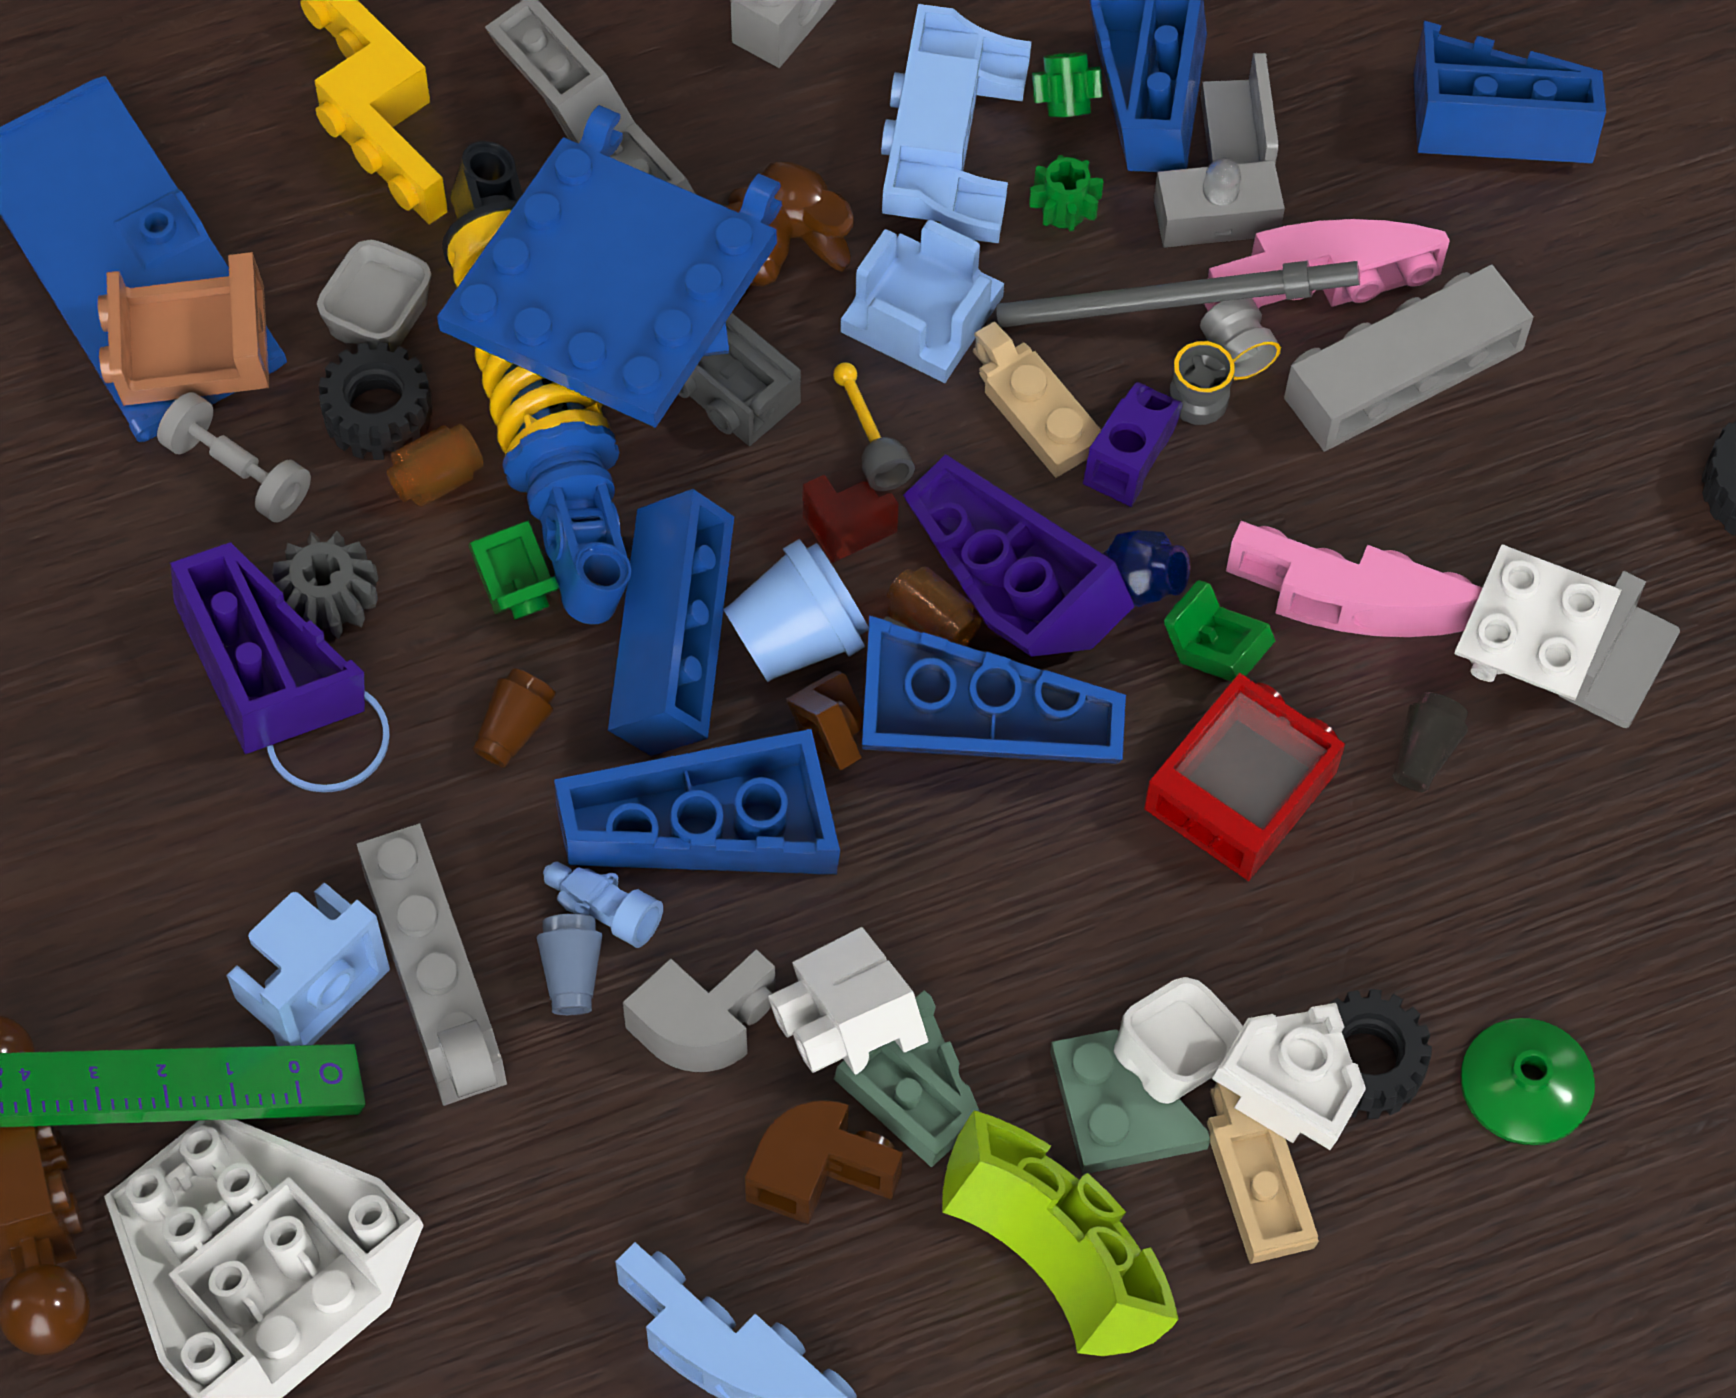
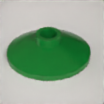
[1460,1018,1595,1145]

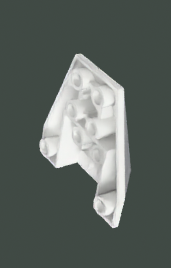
[104,1119,424,1398]

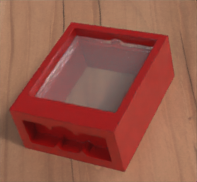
[1144,673,1345,881]

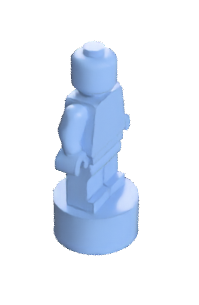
[543,861,663,948]

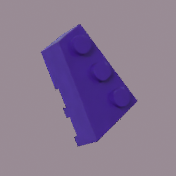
[170,542,365,754]

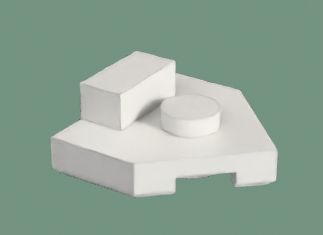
[1212,1003,1366,1150]

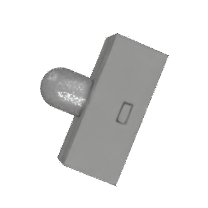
[1153,158,1285,248]

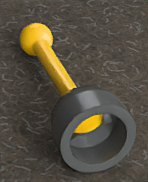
[833,362,915,491]

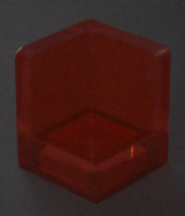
[803,474,899,563]

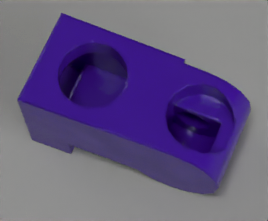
[1083,382,1183,507]

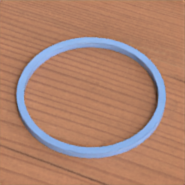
[267,691,390,792]

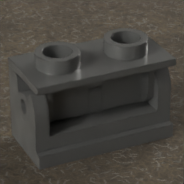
[678,313,801,447]

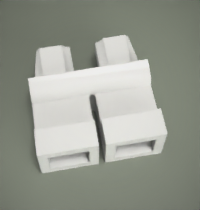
[768,927,928,1075]

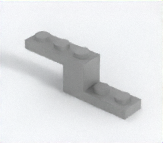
[485,0,695,194]

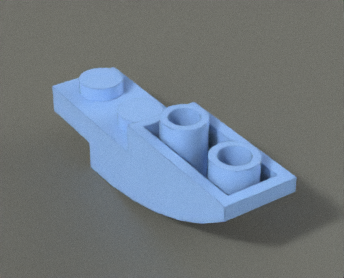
[615,1242,857,1398]

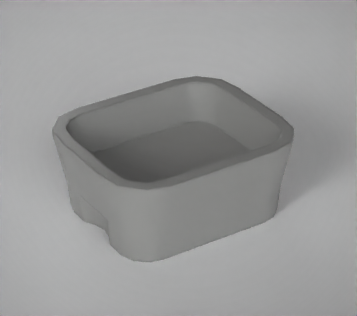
[317,239,432,352]

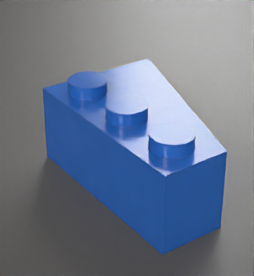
[1089,0,1207,172]

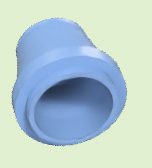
[723,539,869,682]

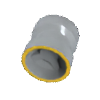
[1200,298,1281,380]

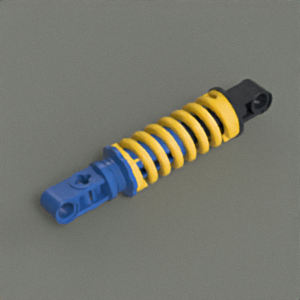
[442,141,631,624]

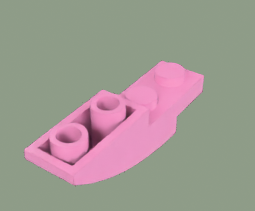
[1205,219,1450,311]
[1226,521,1482,637]

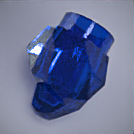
[1102,530,1190,607]

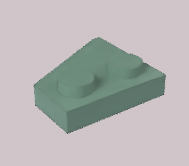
[834,990,980,1167]
[1050,1029,1210,1175]

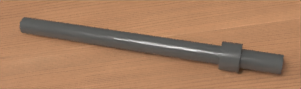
[996,260,1360,327]

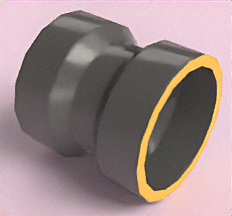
[1169,341,1235,425]

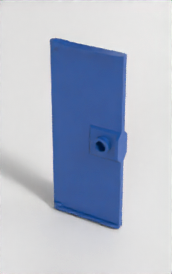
[0,76,287,442]

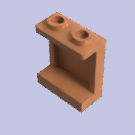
[98,252,269,406]

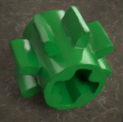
[1032,52,1103,117]
[1029,155,1103,231]

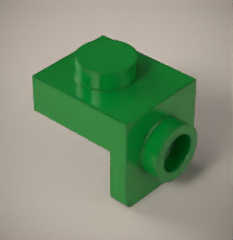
[468,520,560,620]
[1164,580,1276,682]

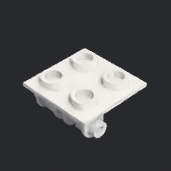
[1454,544,1621,701]

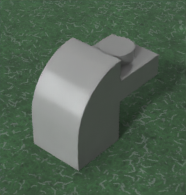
[623,949,776,1072]

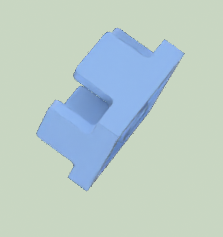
[841,220,1004,383]
[227,883,390,1046]

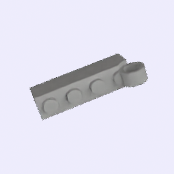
[357,823,507,1106]

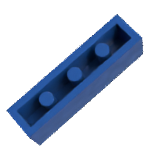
[608,489,734,756]

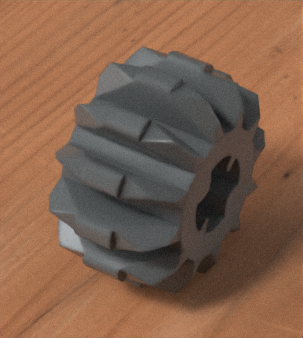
[272,531,379,639]

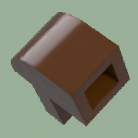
[745,1100,903,1224]

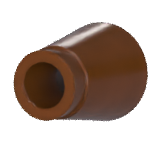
[472,668,556,768]

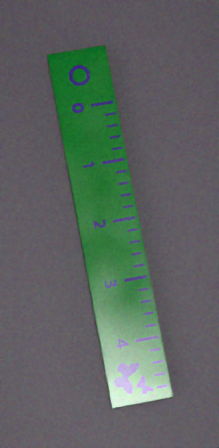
[0,1044,366,1127]

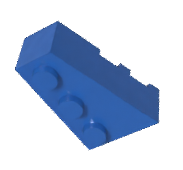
[1414,20,1606,163]

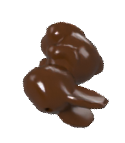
[708,162,854,287]

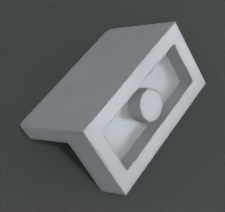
[1200,53,1278,167]
[1559,571,1680,728]

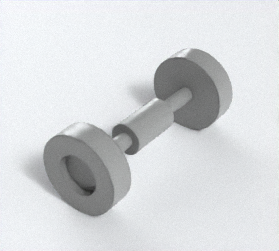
[157,392,311,522]

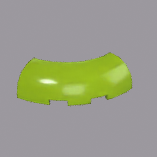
[942,1110,1179,1356]

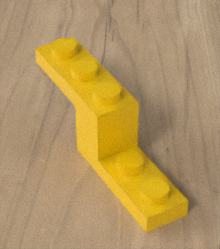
[300,0,448,225]

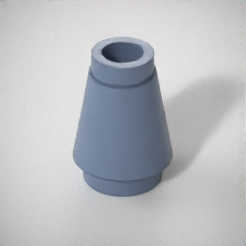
[536,914,603,1015]

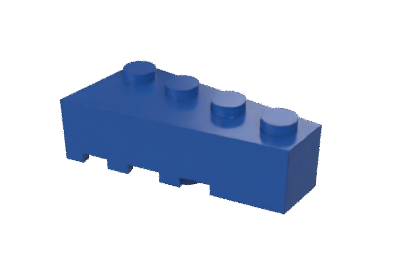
[862,615,1126,764]
[554,729,840,875]

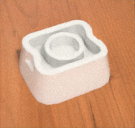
[1114,977,1243,1104]

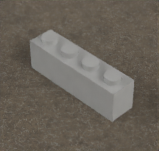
[1284,264,1534,452]

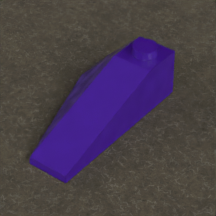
[903,454,1135,657]

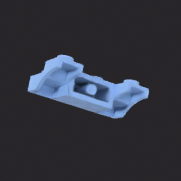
[881,4,1032,243]

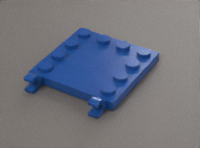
[437,105,782,428]

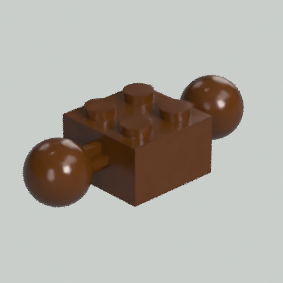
[0,1015,90,1355]

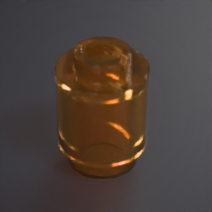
[387,423,484,507]
[887,566,981,646]

